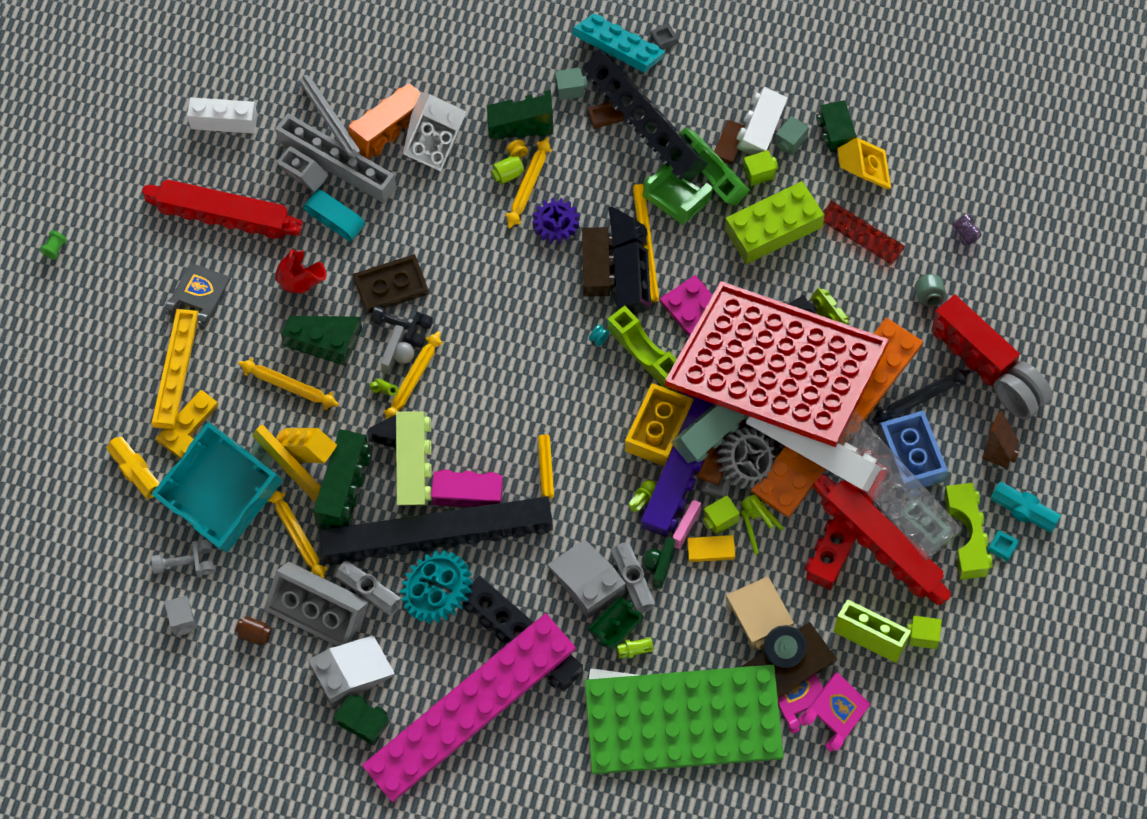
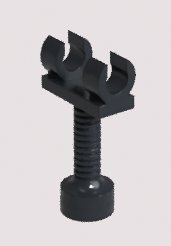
[370,306,433,348]

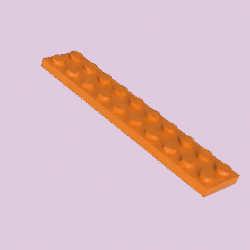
[751,317,923,519]

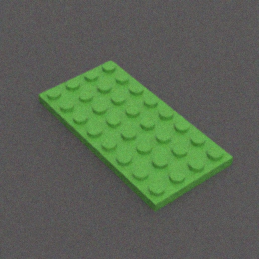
[585,665,784,775]

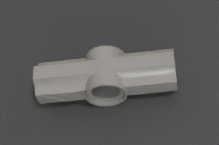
[611,543,655,613]
[335,561,402,616]

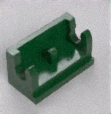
[587,596,644,650]

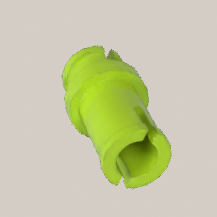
[616,637,654,659]

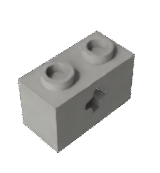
[276,146,328,192]

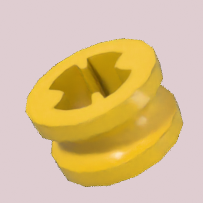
[506,139,528,159]

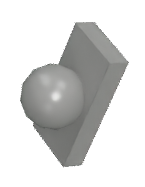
[381,325,414,375]

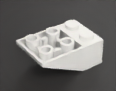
[403,92,466,171]

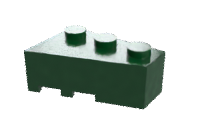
[487,90,554,140]
[281,316,362,366]

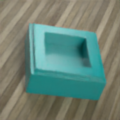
[987,530,1019,562]

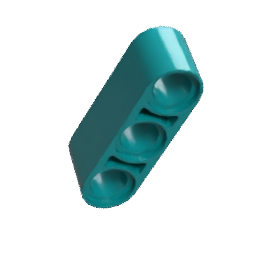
[303,189,366,241]

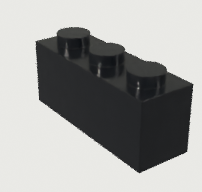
[614,241,652,315]

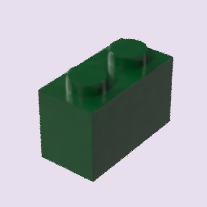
[816,100,857,153]

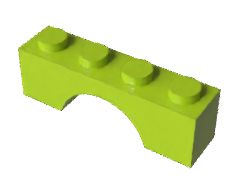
[608,306,677,390]
[944,483,993,580]

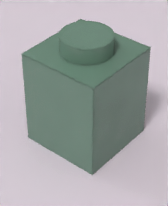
[555,67,588,101]
[775,116,809,156]

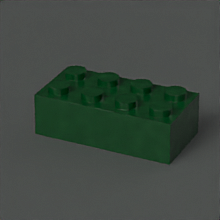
[313,429,372,530]

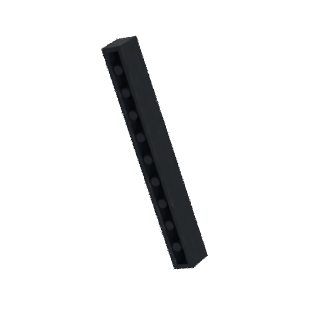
[319,496,553,565]

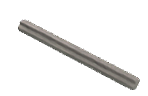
[299,75,360,158]

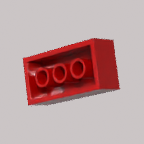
[931,294,1020,388]

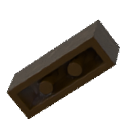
[582,227,614,297]

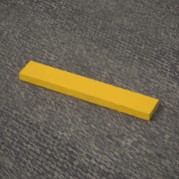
[151,309,199,430]

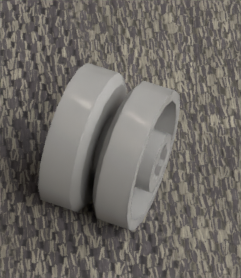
[994,361,1052,420]

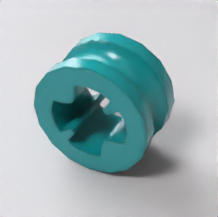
[589,324,610,347]

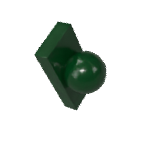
[642,537,675,589]

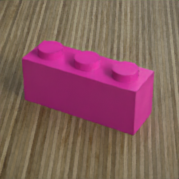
[431,469,503,508]

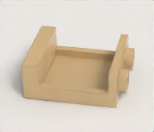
[726,576,794,650]

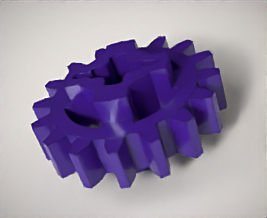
[532,198,580,244]

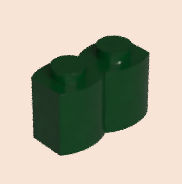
[333,694,390,746]

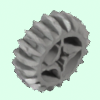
[716,428,777,490]

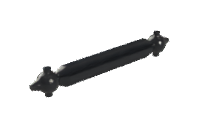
[872,367,971,422]

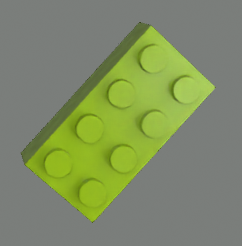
[725,181,824,265]

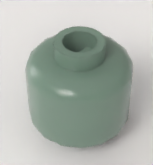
[915,274,946,307]

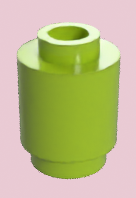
[490,156,524,185]

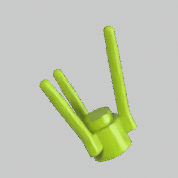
[740,495,784,555]

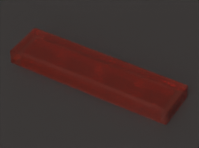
[823,201,905,265]

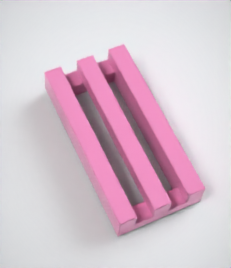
[672,500,701,550]

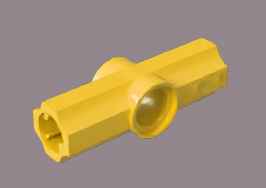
[106,436,159,499]

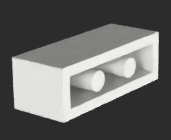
[736,87,787,155]
[187,97,257,134]

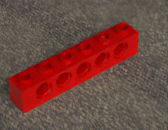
[804,461,890,591]

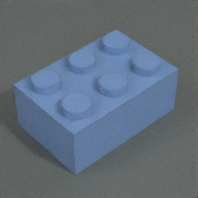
[878,410,948,494]

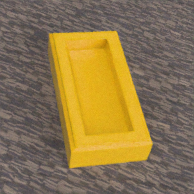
[687,535,735,562]

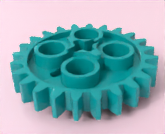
[400,550,473,624]

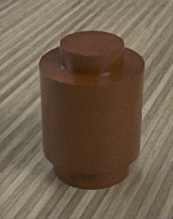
[235,616,272,645]

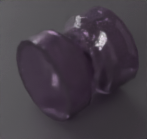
[952,214,982,245]

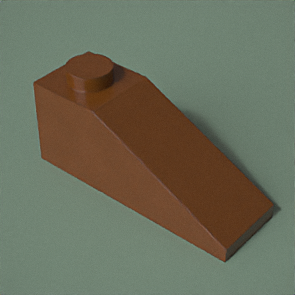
[982,411,1020,469]

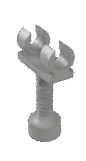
[151,540,215,576]

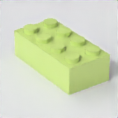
[396,411,432,506]

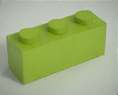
[833,600,911,663]

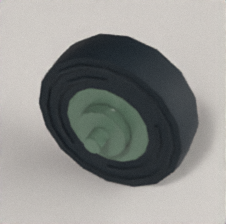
[764,625,807,668]

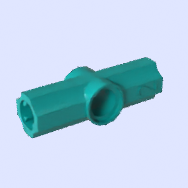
[990,481,1061,533]

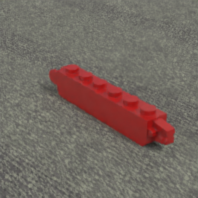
[142,179,303,239]
[812,474,951,605]

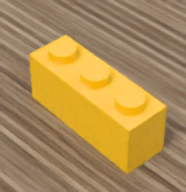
[276,428,337,463]

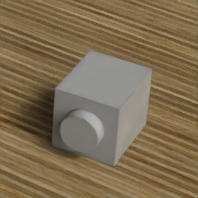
[164,595,197,635]

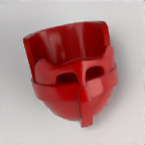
[275,249,327,294]

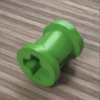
[39,230,67,260]

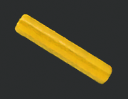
[538,434,554,499]

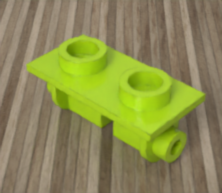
[809,287,850,325]

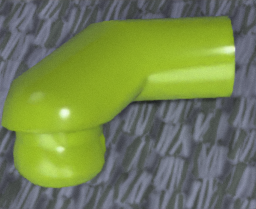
[369,378,398,396]

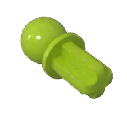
[628,480,657,512]

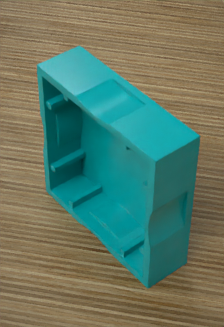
[151,422,284,553]

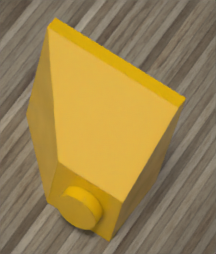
[837,138,891,190]

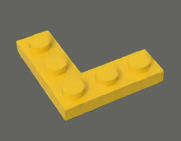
[156,390,219,460]

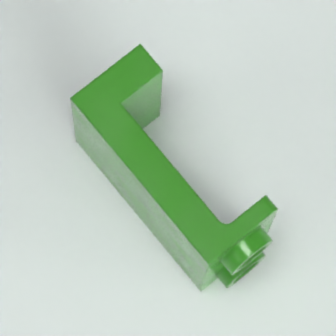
[642,164,713,225]

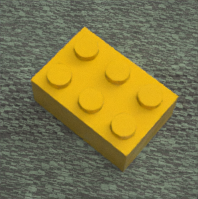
[625,383,694,467]

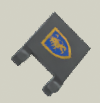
[165,263,231,327]

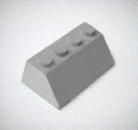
[264,561,369,646]

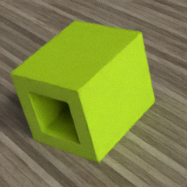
[743,150,778,186]
[702,495,740,535]
[906,616,942,649]

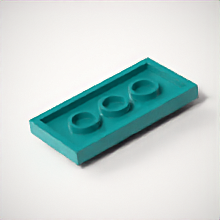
[572,14,665,73]

